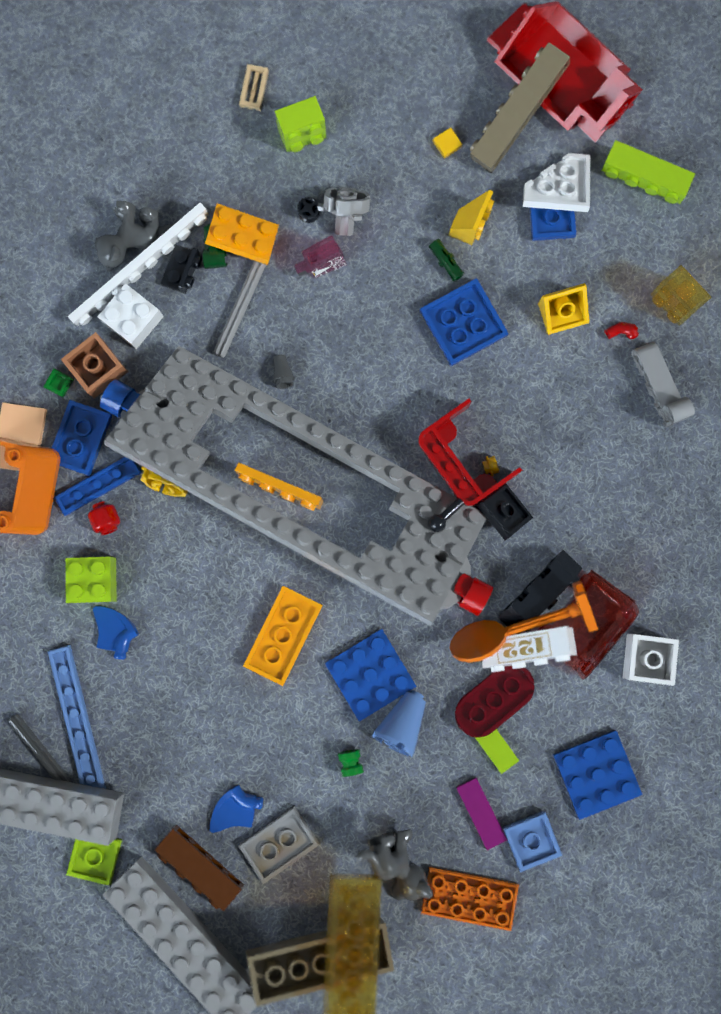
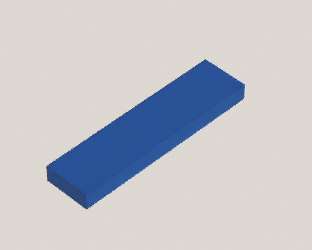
[54,457,142,516]

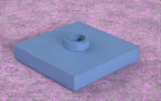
[502,811,563,872]

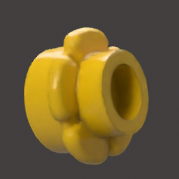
[482,456,499,477]

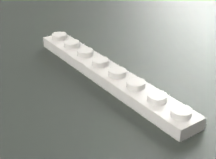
[68,202,209,326]

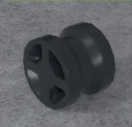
[298,197,319,223]

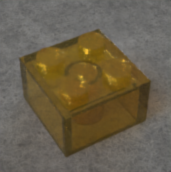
[650,265,711,326]

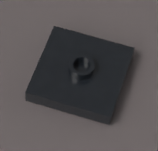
[477,484,534,540]

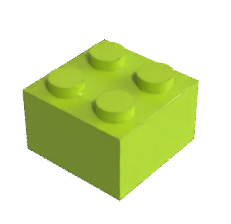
[275,96,327,152]
[65,557,117,603]

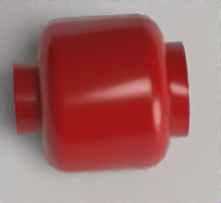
[87,501,121,536]

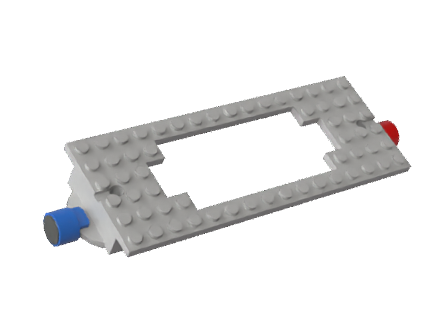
[100,346,494,626]

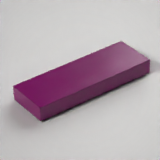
[456,777,507,850]

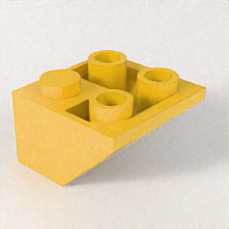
[449,190,494,245]

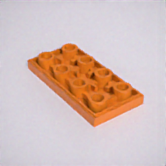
[421,866,519,931]

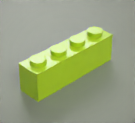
[601,140,696,204]

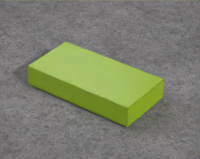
[476,729,519,774]

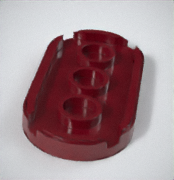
[455,666,535,738]

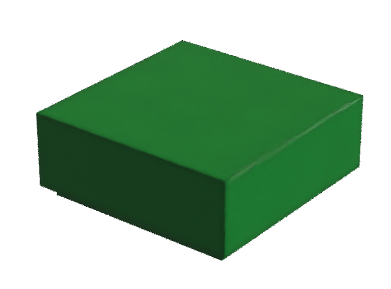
[43,368,74,398]

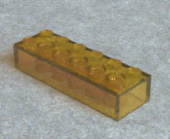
[323,874,381,1014]

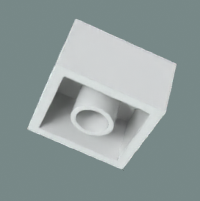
[98,283,164,349]
[623,634,679,686]

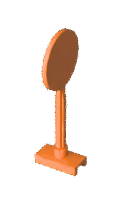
[449,581,598,663]

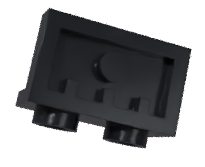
[160,244,202,294]

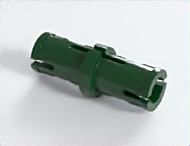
[428,239,465,282]

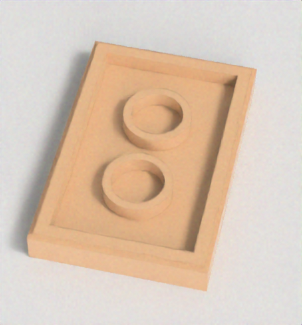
[0,402,47,471]

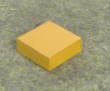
[433,127,463,159]

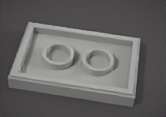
[238,806,320,884]

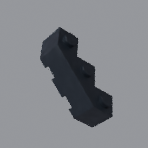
[498,550,582,635]

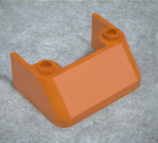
[0,437,60,535]

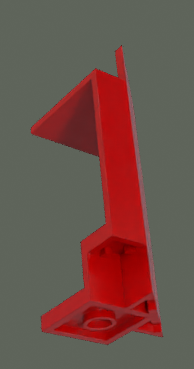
[487,1,643,143]

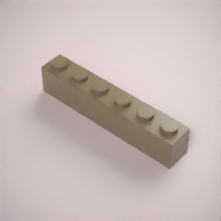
[470,42,570,173]

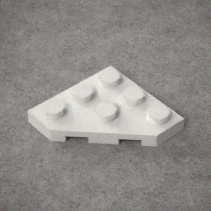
[523,153,590,212]

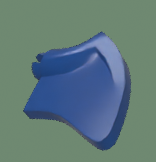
[93,606,139,660]
[210,785,264,833]

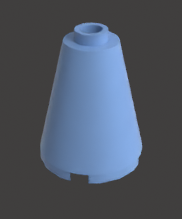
[372,690,426,757]

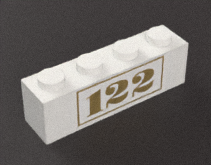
[482,626,577,672]

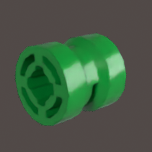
[338,749,364,777]

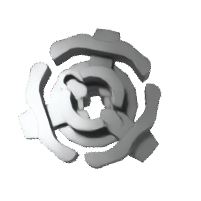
[318,187,371,236]

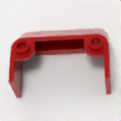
[418,398,522,506]

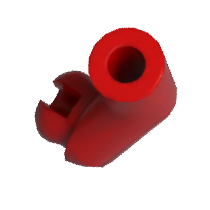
[604,322,639,339]

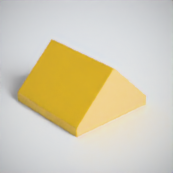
[538,283,589,335]

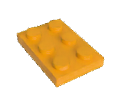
[205,203,279,265]

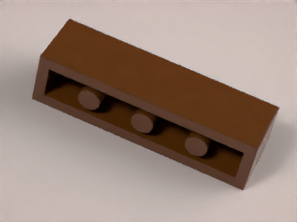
[155,824,244,912]

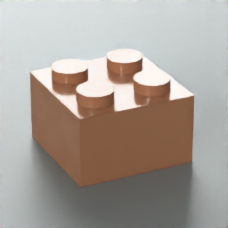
[61,332,128,398]

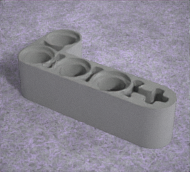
[632,341,695,427]

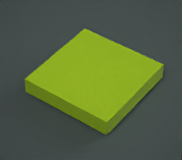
[66,838,122,886]

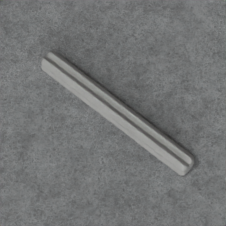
[214,261,266,358]

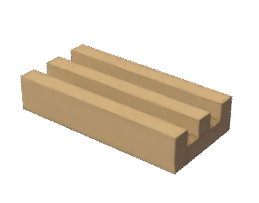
[239,64,269,111]

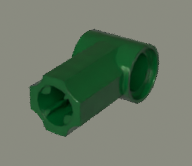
[203,224,227,269]

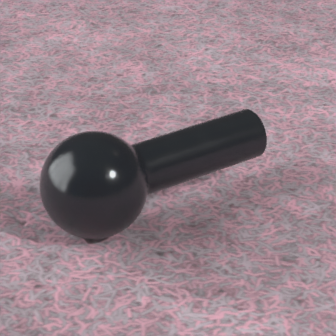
[428,498,464,532]

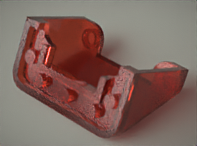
[537,570,639,680]

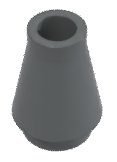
[273,355,295,389]

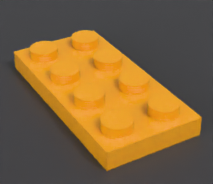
[235,462,323,511]
[243,586,323,686]

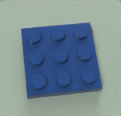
[420,278,509,367]
[325,629,417,722]
[553,730,642,820]

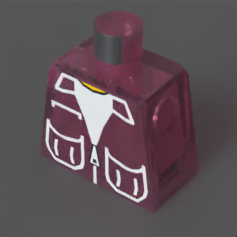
[294,235,347,278]

